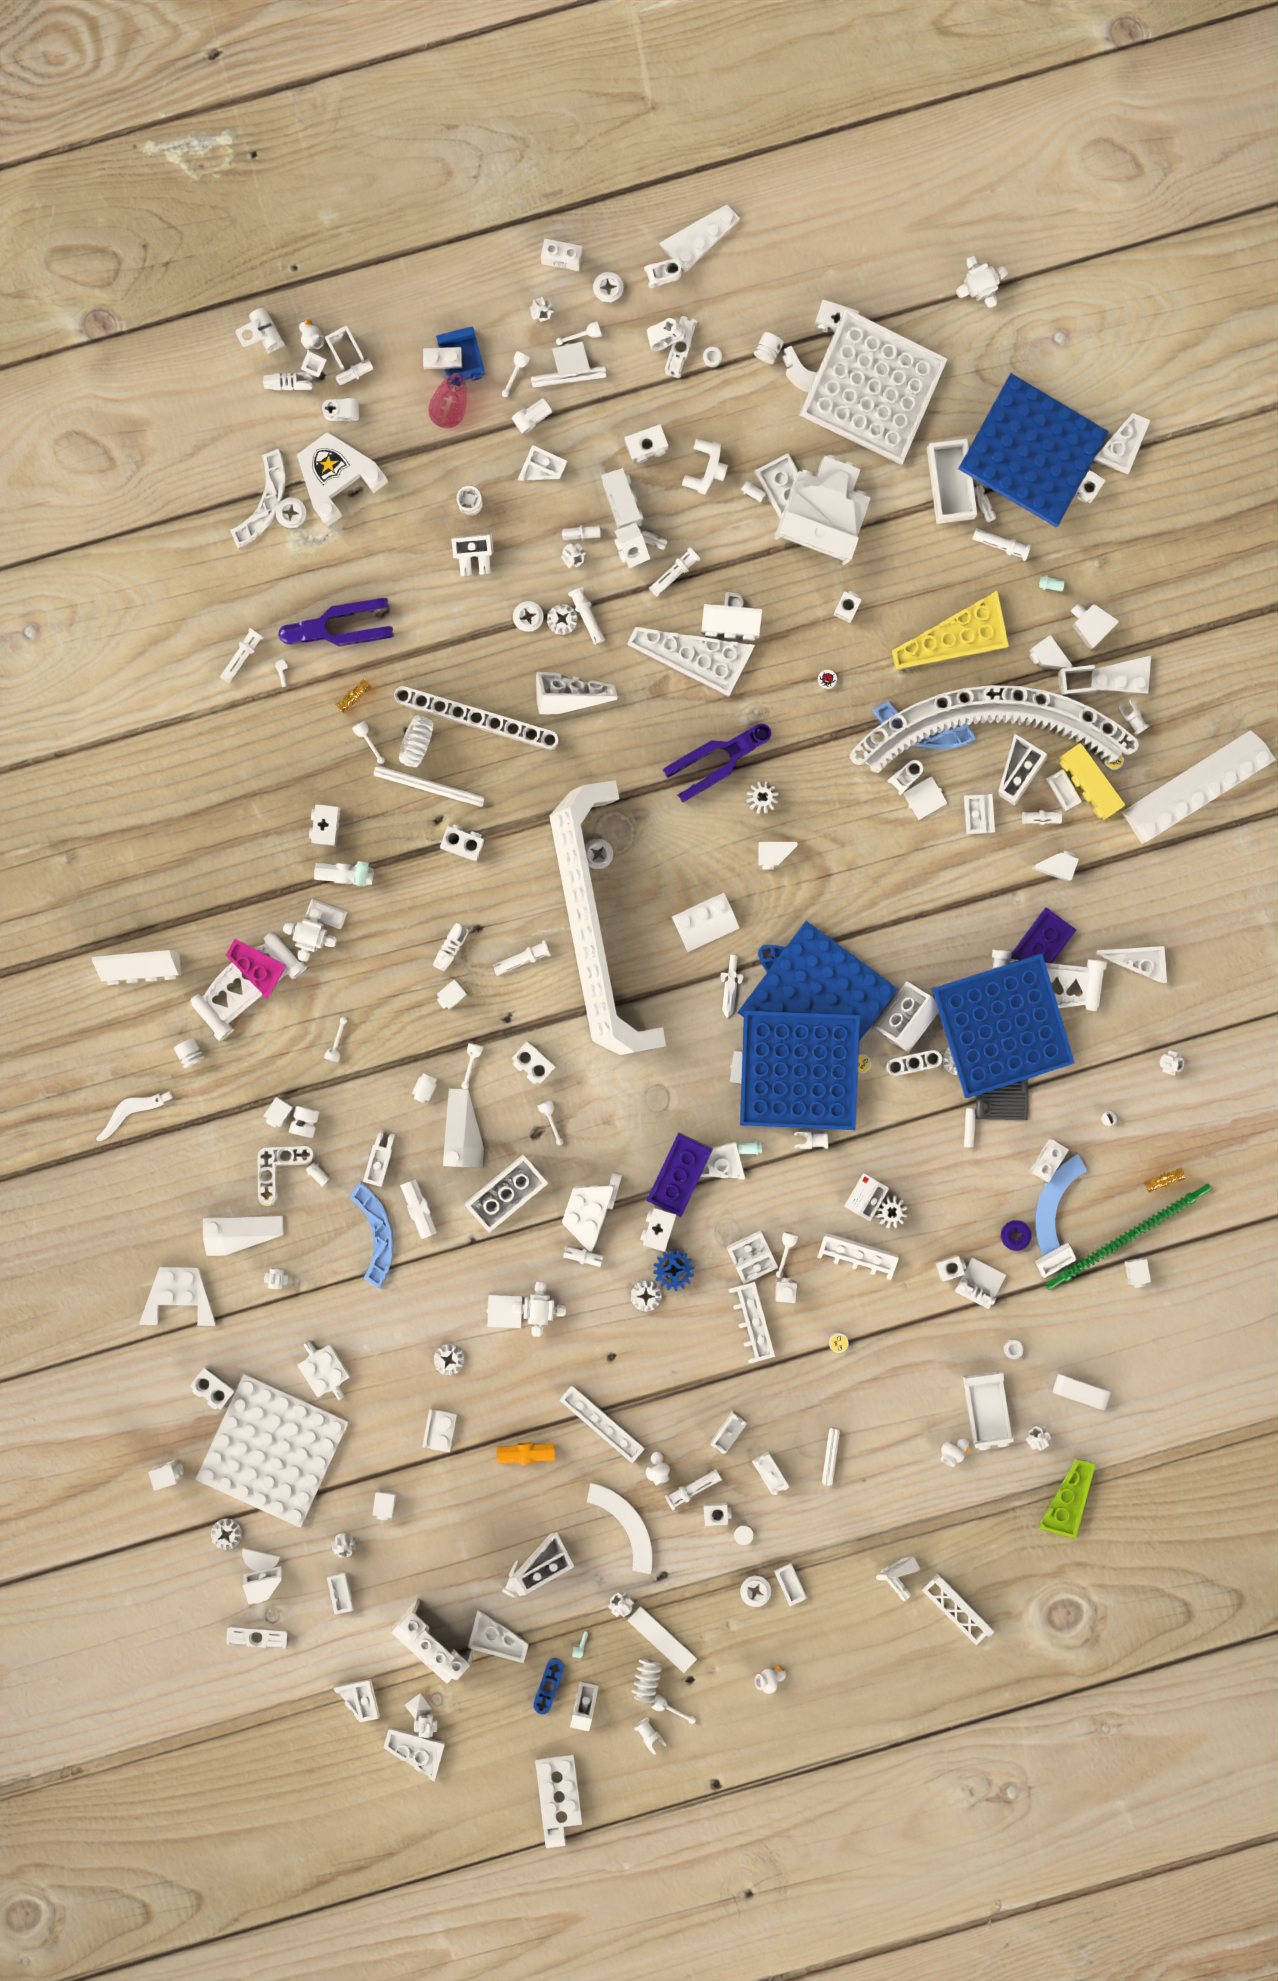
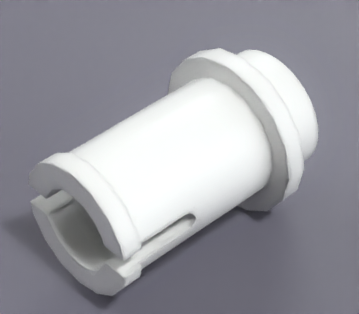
[741,480,766,503]
[306,1162,330,1187]

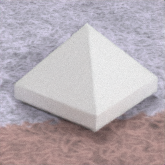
[405,1693,432,1720]

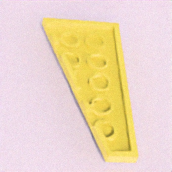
[892,591,1009,670]

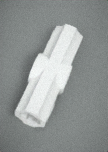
[314,863,374,885]
[400,1179,437,1239]

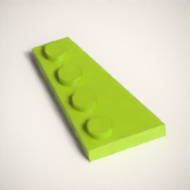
[1038,1458,1096,1539]

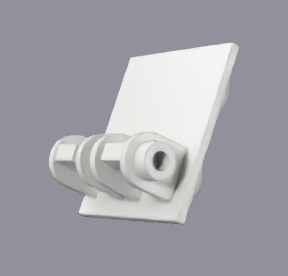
[955,1258,1006,1309]

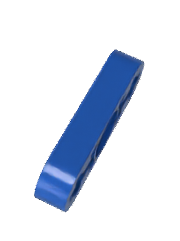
[533,1658,564,1714]

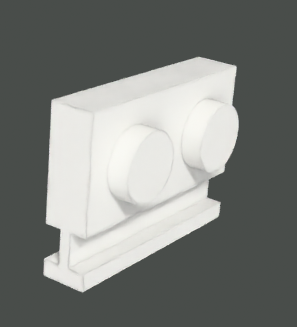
[964,794,995,835]
[422,1408,457,1452]

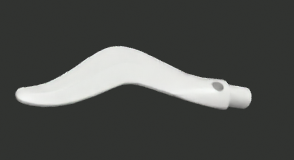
[96,1091,173,1141]

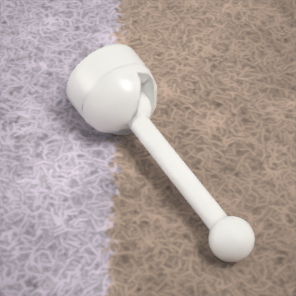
[556,321,602,345]
[502,351,530,397]
[352,721,385,764]
[324,1017,347,1063]
[461,1043,483,1089]
[537,1100,563,1146]
[776,1232,798,1278]
[651,1694,696,1724]

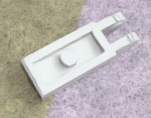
[363,1130,395,1187]

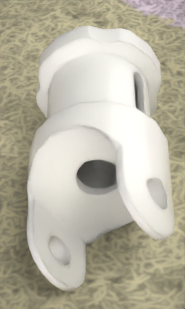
[1119,699,1150,736]
[794,1132,828,1149]
[502,1561,518,1598]
[634,1717,666,1755]

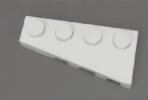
[659,205,740,272]

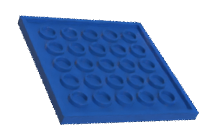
[958,373,1109,527]
[737,921,898,1041]
[931,953,1075,1098]
[740,1010,860,1130]

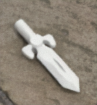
[721,955,743,1019]

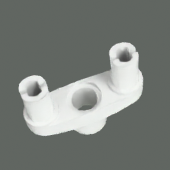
[682,438,728,494]

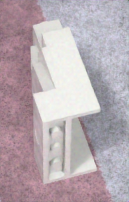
[774,455,870,565]
[390,1598,475,1684]

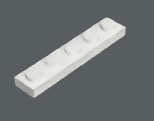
[559,1385,645,1463]

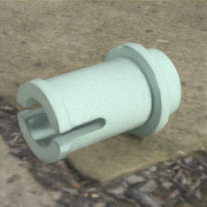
[1039,575,1065,592]
[353,861,370,887]
[738,1140,762,1156]

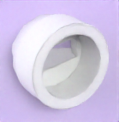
[1101,1111,1117,1126]

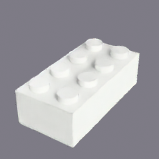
[927,439,977,524]

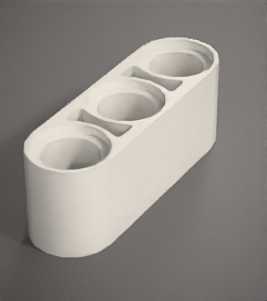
[886,1050,942,1076]
[1052,1374,1111,1410]

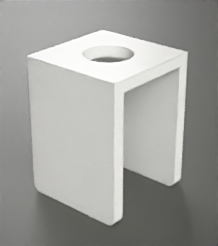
[325,326,364,372]
[1058,665,1098,696]

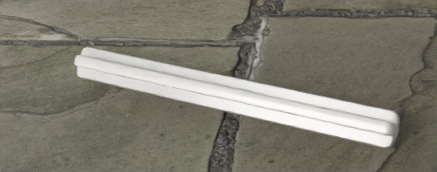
[374,766,485,807]

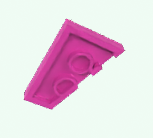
[226,939,286,999]

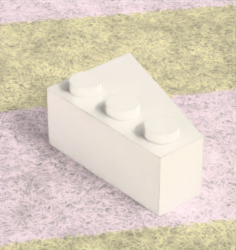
[601,468,643,529]
[999,734,1047,806]
[510,1532,574,1596]

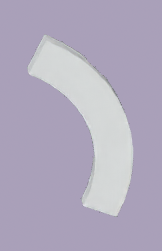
[230,448,286,549]
[587,1482,652,1574]

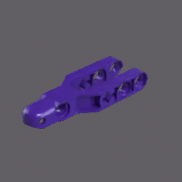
[278,598,394,647]
[663,724,771,803]

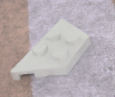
[562,1184,615,1253]

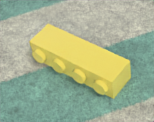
[1059,743,1125,820]

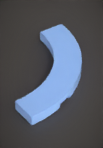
[872,701,976,750]
[1035,1154,1087,1256]
[349,1182,393,1289]

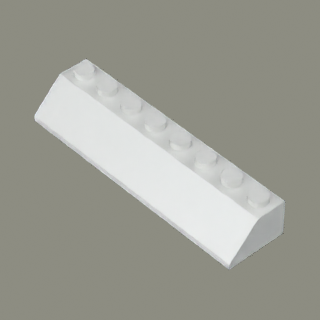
[1122,730,1276,844]

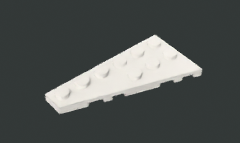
[627,627,755,697]

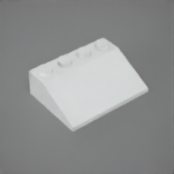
[92,950,181,985]

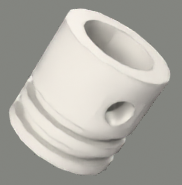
[754,332,784,364]
[173,1037,205,1068]

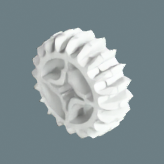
[399,715,433,767]

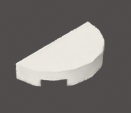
[242,1547,281,1571]

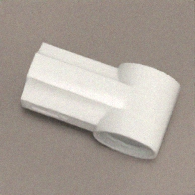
[512,398,552,434]

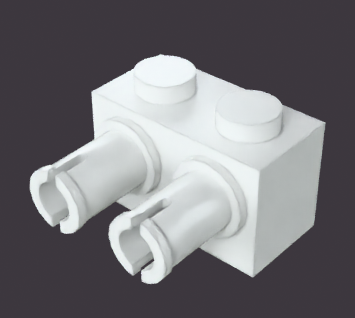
[452,533,494,576]

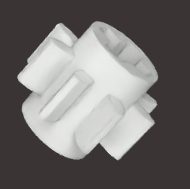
[529,297,554,322]
[561,543,586,568]
[1160,1050,1184,1075]
[264,1268,288,1289]
[1026,1426,1052,1451]
[331,1533,356,1558]
[608,1592,634,1617]
[414,1715,437,1738]

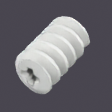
[632,1659,662,1703]

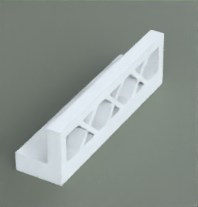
[922,1573,994,1645]

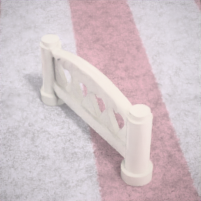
[190,932,307,1041]
[992,949,1107,1011]

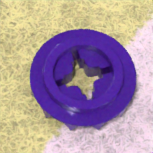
[1001,1220,1032,1251]

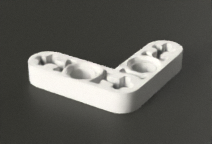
[258,1146,314,1204]

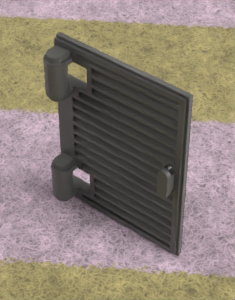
[975,1079,1028,1120]

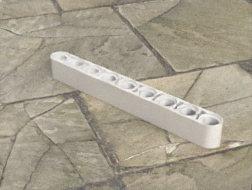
[394,686,559,750]

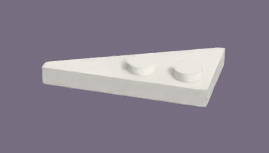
[1096,946,1167,983]

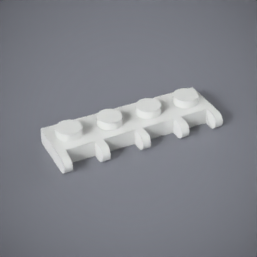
[817,1233,899,1280]
[729,1281,775,1363]

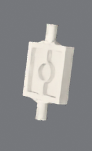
[297,1341,351,1400]

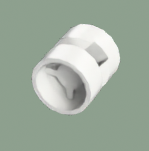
[456,486,483,516]
[289,1106,320,1138]

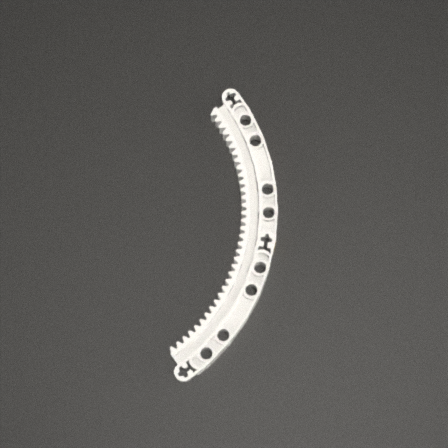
[850,685,1139,773]

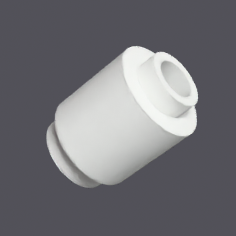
[412,1073,437,1103]

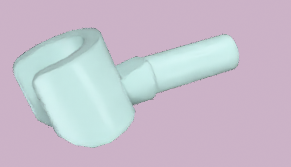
[572,1631,589,1658]

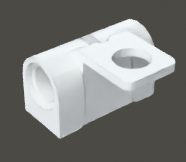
[236,307,285,354]

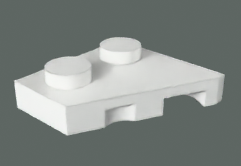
[518,445,568,481]
[334,1679,380,1722]

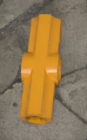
[496,1442,555,1464]

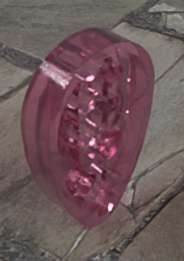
[428,373,467,428]

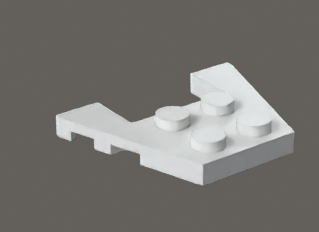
[140,1267,216,1326]

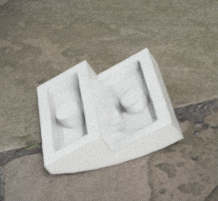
[726,1230,778,1284]

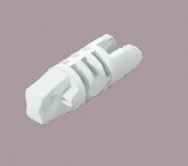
[263,372,313,390]
[433,923,469,971]

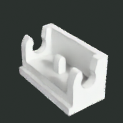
[710,1411,748,1454]
[752,1451,789,1495]

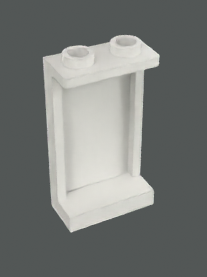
[963,1371,1014,1450]

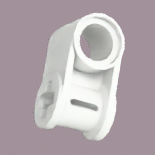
[644,259,682,288]
[647,318,685,351]
[322,398,359,422]
[887,760,923,795]

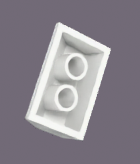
[701,604,762,641]
[671,893,739,952]
[873,981,938,1053]

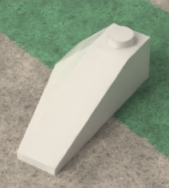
[536,672,618,715]
[443,1088,484,1167]
[203,1216,283,1256]

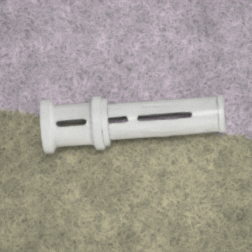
[972,528,1031,561]
[649,547,701,597]
[568,587,605,645]
[220,628,264,683]
[493,940,551,976]
[664,1469,722,1511]

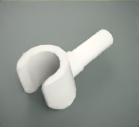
[275,659,288,687]

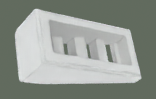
[876,1557,920,1580]

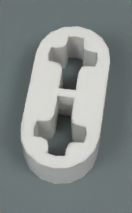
[608,1172,622,1210]

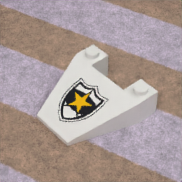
[297,432,388,527]

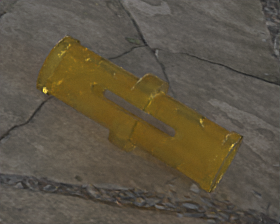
[335,679,371,713]
[1145,1168,1185,1193]

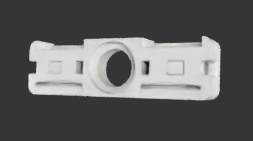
[665,316,697,378]
[226,1625,288,1649]

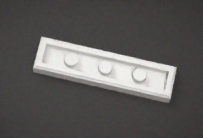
[627,1605,697,1673]

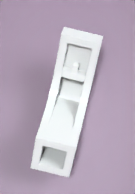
[782,346,818,393]

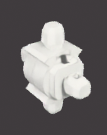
[956,256,1008,308]
[283,908,337,962]
[512,1282,566,1337]

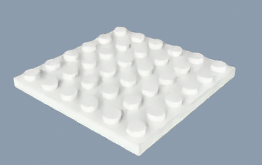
[799,309,947,465]
[196,1373,349,1528]

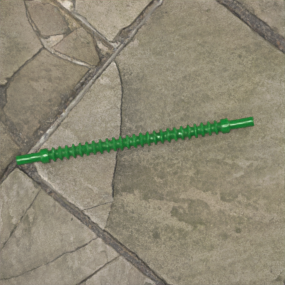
[1045,1183,1212,1290]

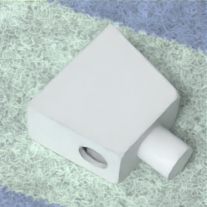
[1071,603,1119,650]

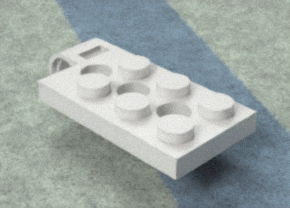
[535,1754,582,1848]

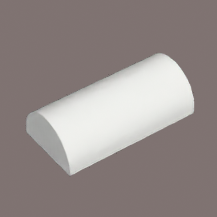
[464,1154,548,1233]

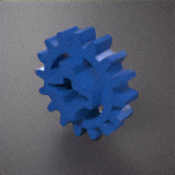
[653,1249,694,1291]

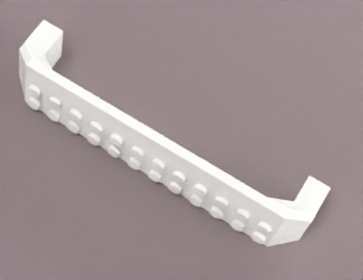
[550,780,666,1055]

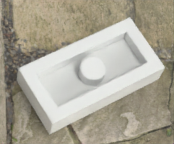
[423,347,462,369]

